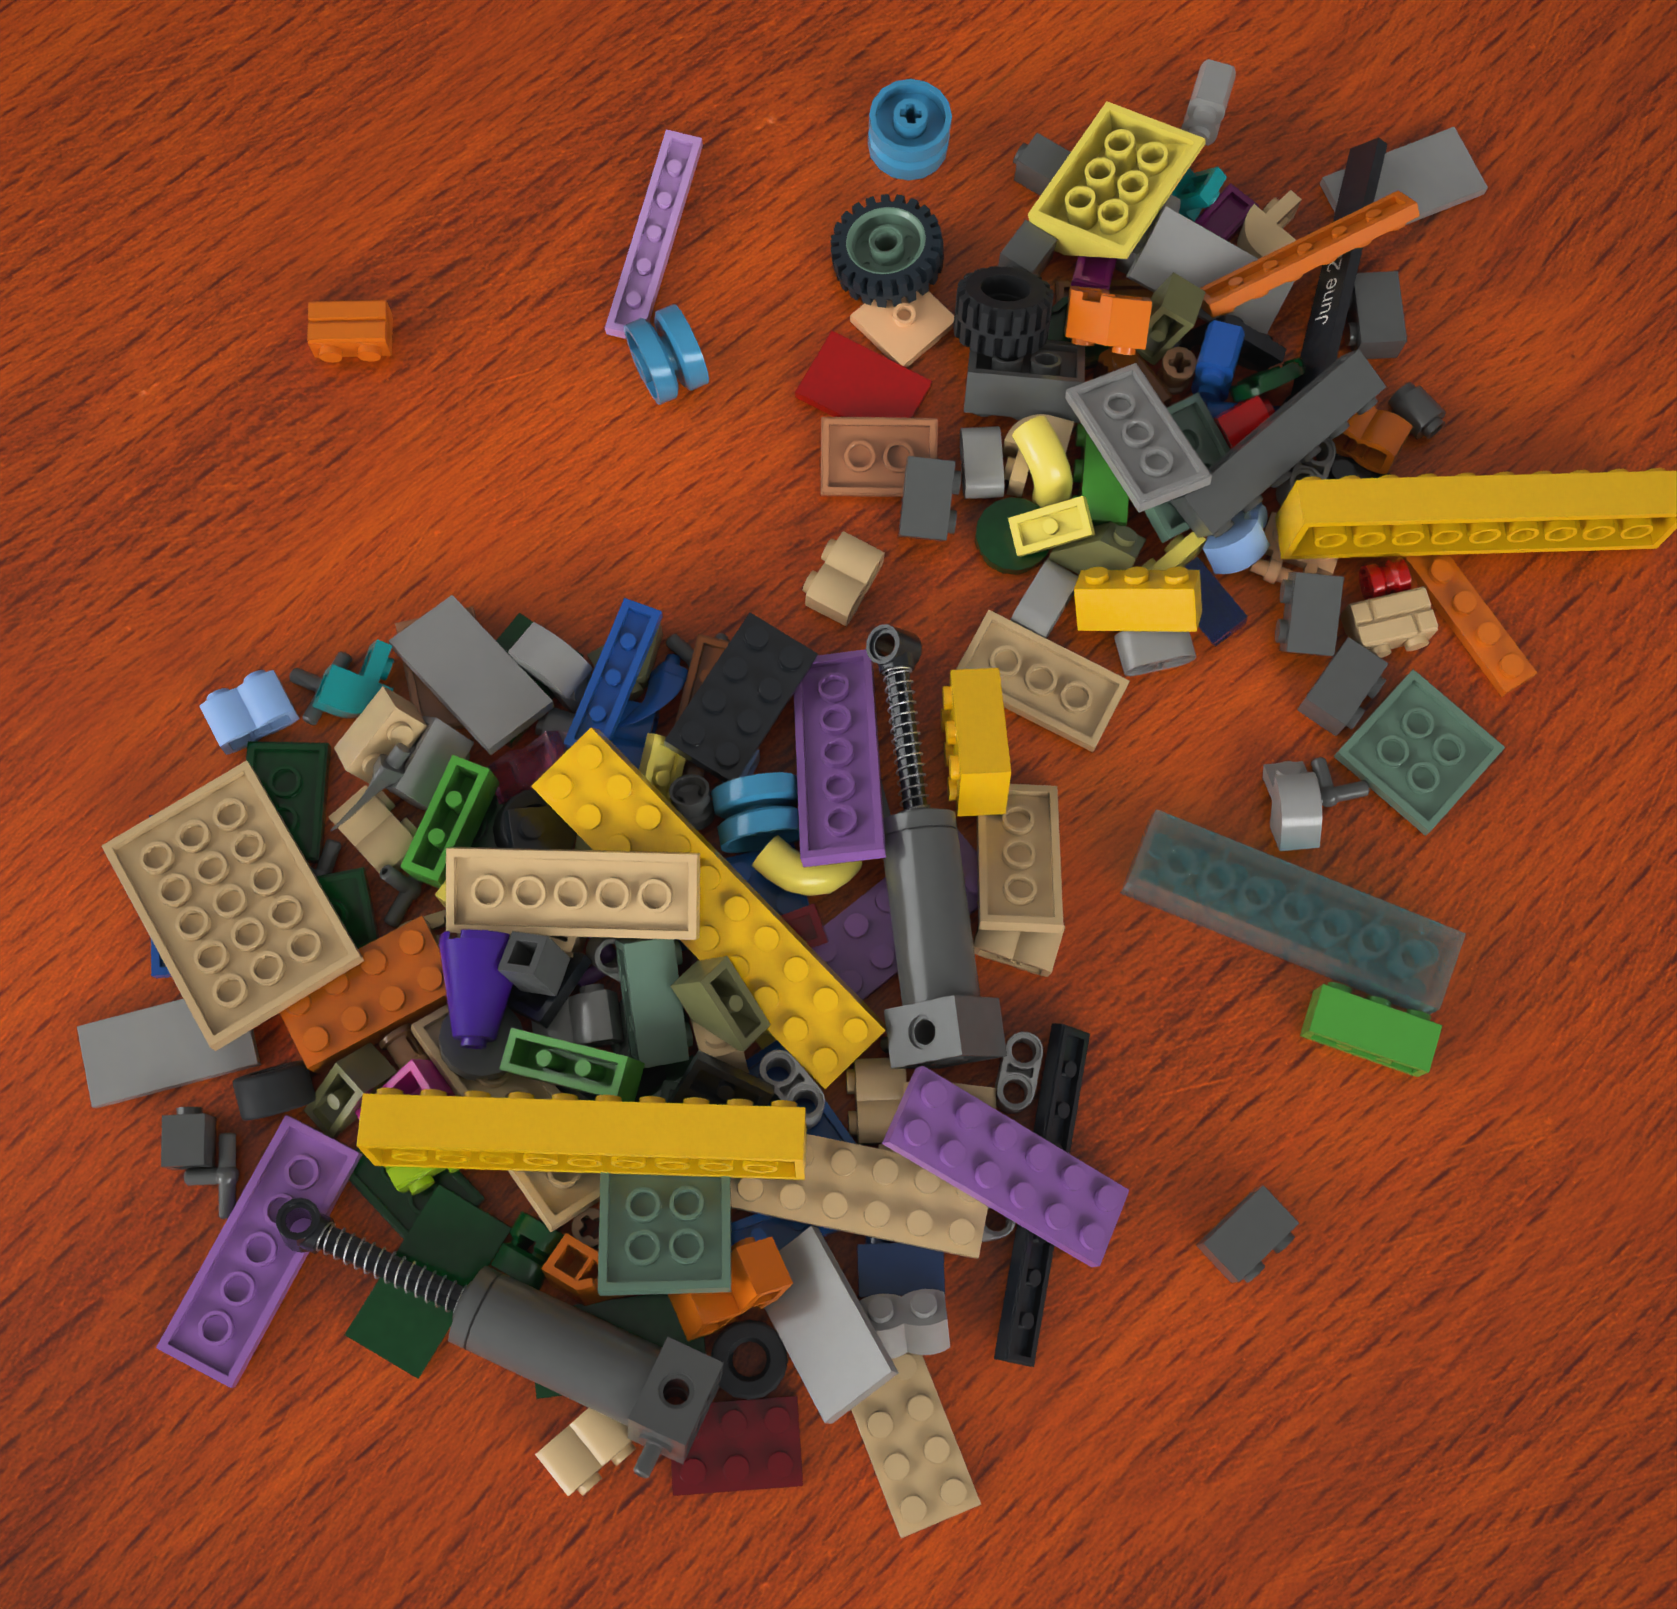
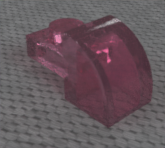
[486,730,566,804]

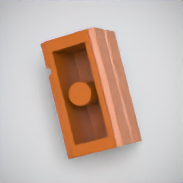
[307,300,393,363]

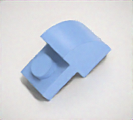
[1203,502,1270,574]

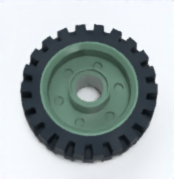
[830,194,944,308]

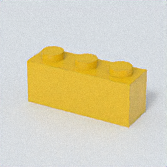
[1074,567,1202,632]

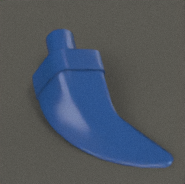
[617,654,688,728]

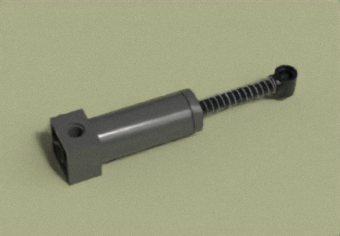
[866,624,1007,1069]
[276,1198,724,1479]

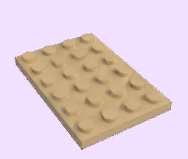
[101,760,365,1051]

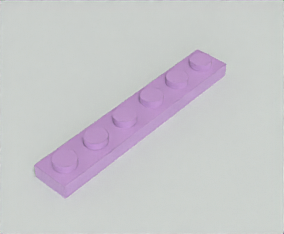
[605,129,703,339]

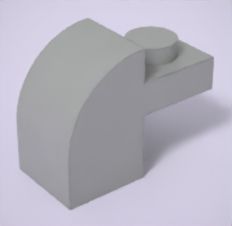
[508,622,593,713]
[1262,761,1322,851]

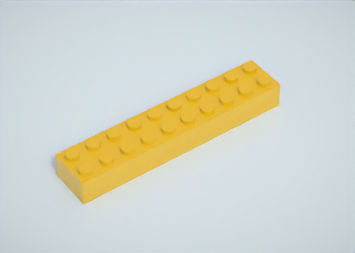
[1275,468,1677,560]
[531,727,886,1089]
[356,1088,807,1180]

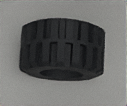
[953,266,1054,358]

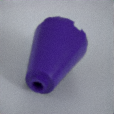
[439,929,513,1049]

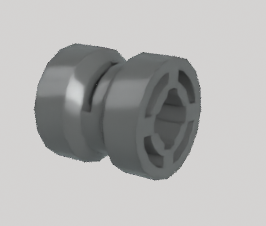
[669,774,715,831]

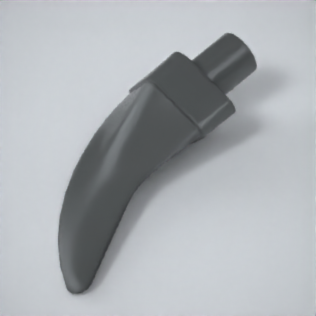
[331,743,411,831]

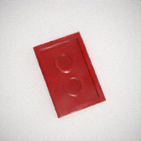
[795,330,932,418]

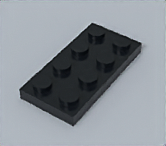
[664,613,818,783]

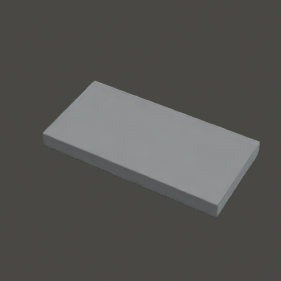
[1320,127,1488,225]
[1126,206,1294,334]
[1065,363,1212,513]
[389,595,554,755]
[77,999,261,1109]
[764,1226,899,1424]

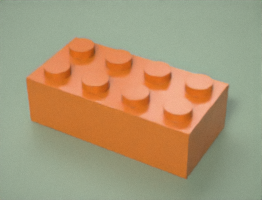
[280,916,448,1074]

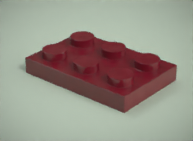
[671,1396,803,1496]

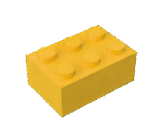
[940,668,1011,816]

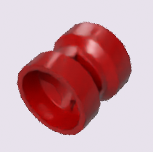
[1359,557,1411,600]

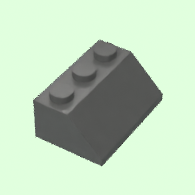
[964,340,1085,423]

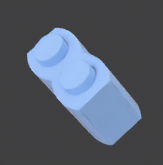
[200,670,300,755]

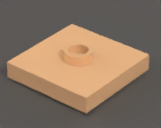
[850,291,954,368]

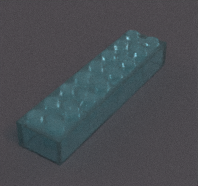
[1120,809,1466,1015]

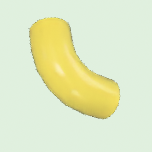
[1012,416,1073,508]
[752,835,862,896]

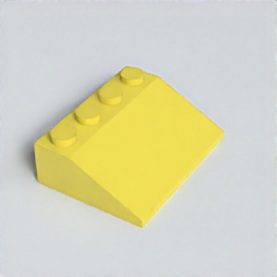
[1028,101,1206,259]

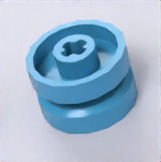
[868,79,952,181]
[624,304,709,405]
[711,772,800,853]

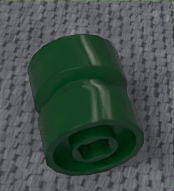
[491,1211,564,1290]

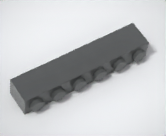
[1170,349,1387,538]

